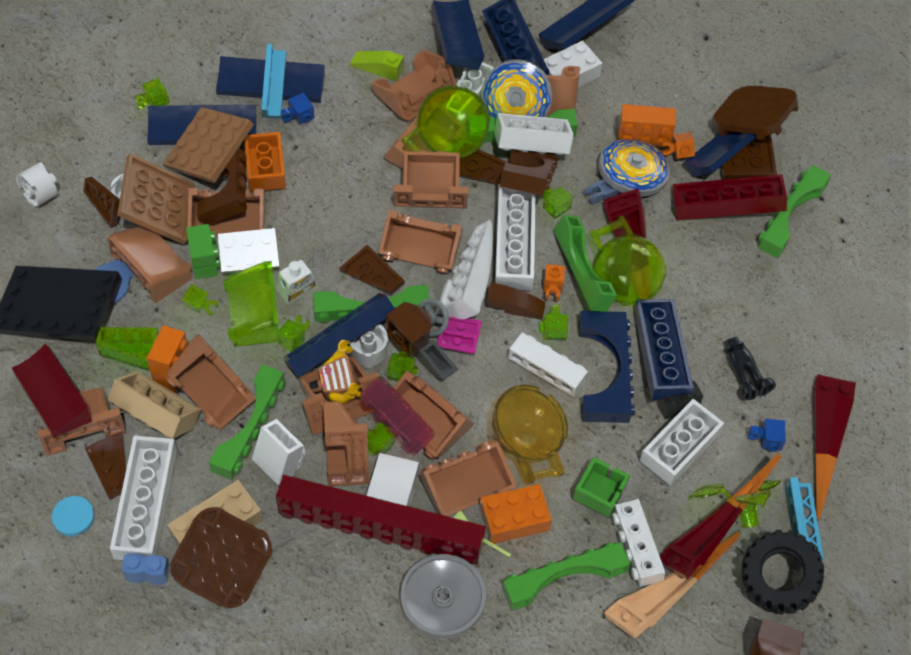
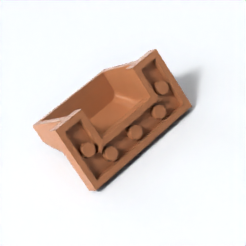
[394,150,468,209]
[299,356,384,436]
[37,388,127,456]
[323,402,369,487]

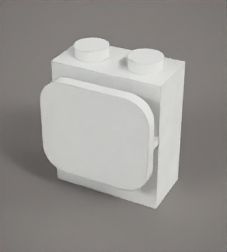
[252,419,306,486]
[366,453,419,507]

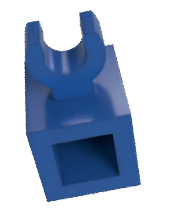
[281,92,315,125]
[748,419,786,452]

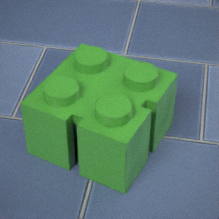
[186,224,221,279]
[573,457,630,518]

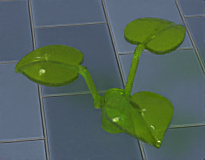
[688,480,781,528]

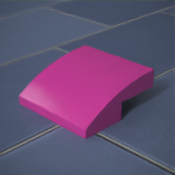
[437,317,482,354]

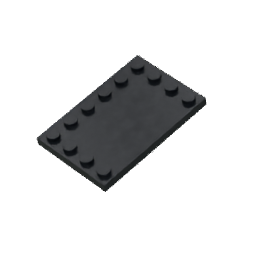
[0,266,121,340]

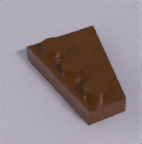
[83,176,120,228]
[339,245,405,295]
[85,431,126,500]

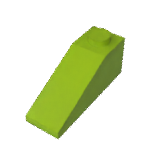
[350,51,404,81]

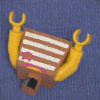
[310,340,362,404]

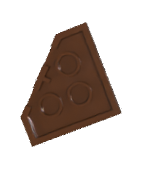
[721,135,777,179]

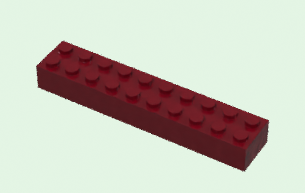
[276,474,486,565]

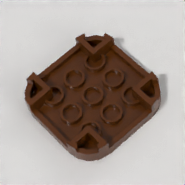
[713,86,799,140]
[170,507,273,609]

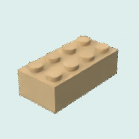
[107,371,201,439]
[167,480,263,546]

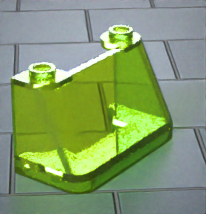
[224,261,280,347]

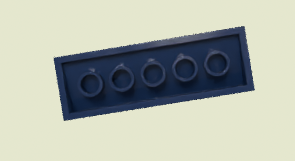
[431,0,484,70]
[482,0,550,75]
[538,0,635,49]
[216,56,325,103]
[147,105,257,145]
[684,131,757,177]
[283,293,395,377]
[634,299,694,401]

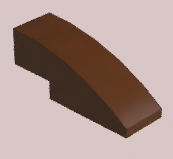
[487,282,546,320]

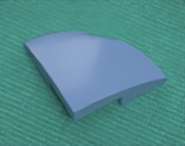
[94,260,133,304]

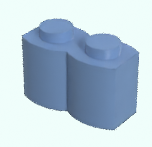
[121,553,170,585]

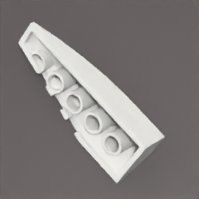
[436,220,493,320]

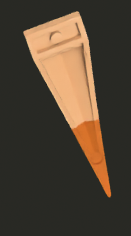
[604,532,740,639]

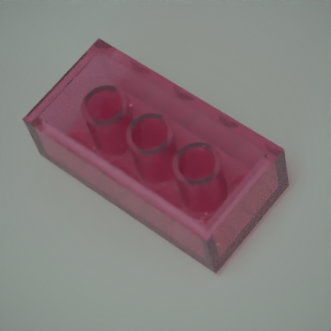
[361,374,436,454]

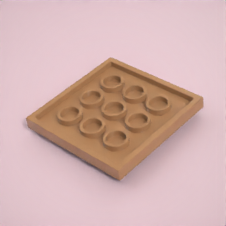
[163,107,254,183]
[117,153,194,245]

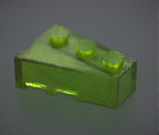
[96,327,159,371]

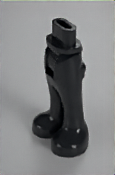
[724,337,776,400]

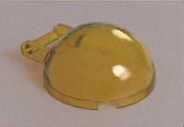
[492,385,568,484]

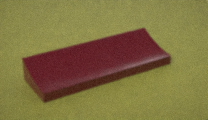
[673,174,787,221]
[12,343,92,438]

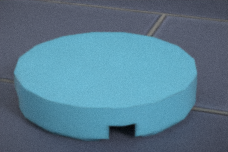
[52,496,95,537]

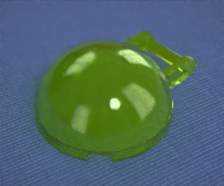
[402,85,490,157]
[589,216,667,306]

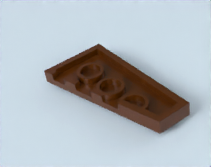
[459,143,508,185]

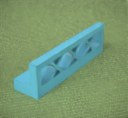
[261,44,287,119]
[786,477,824,561]

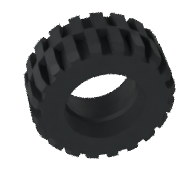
[742,530,824,615]

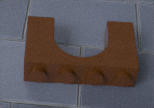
[197,148,247,225]
[500,149,559,196]

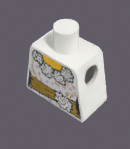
[277,260,317,304]

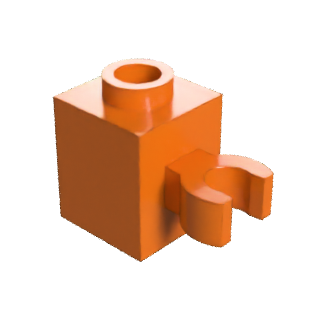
[662,132,695,158]
[543,264,565,301]

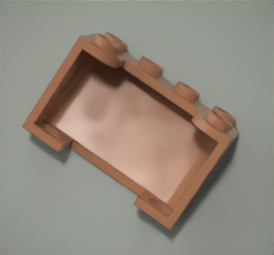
[419,440,517,516]

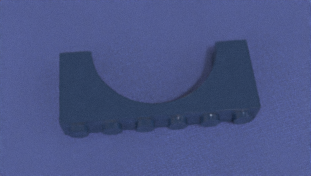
[579,311,635,423]

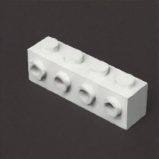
[508,332,588,397]
[612,499,665,587]

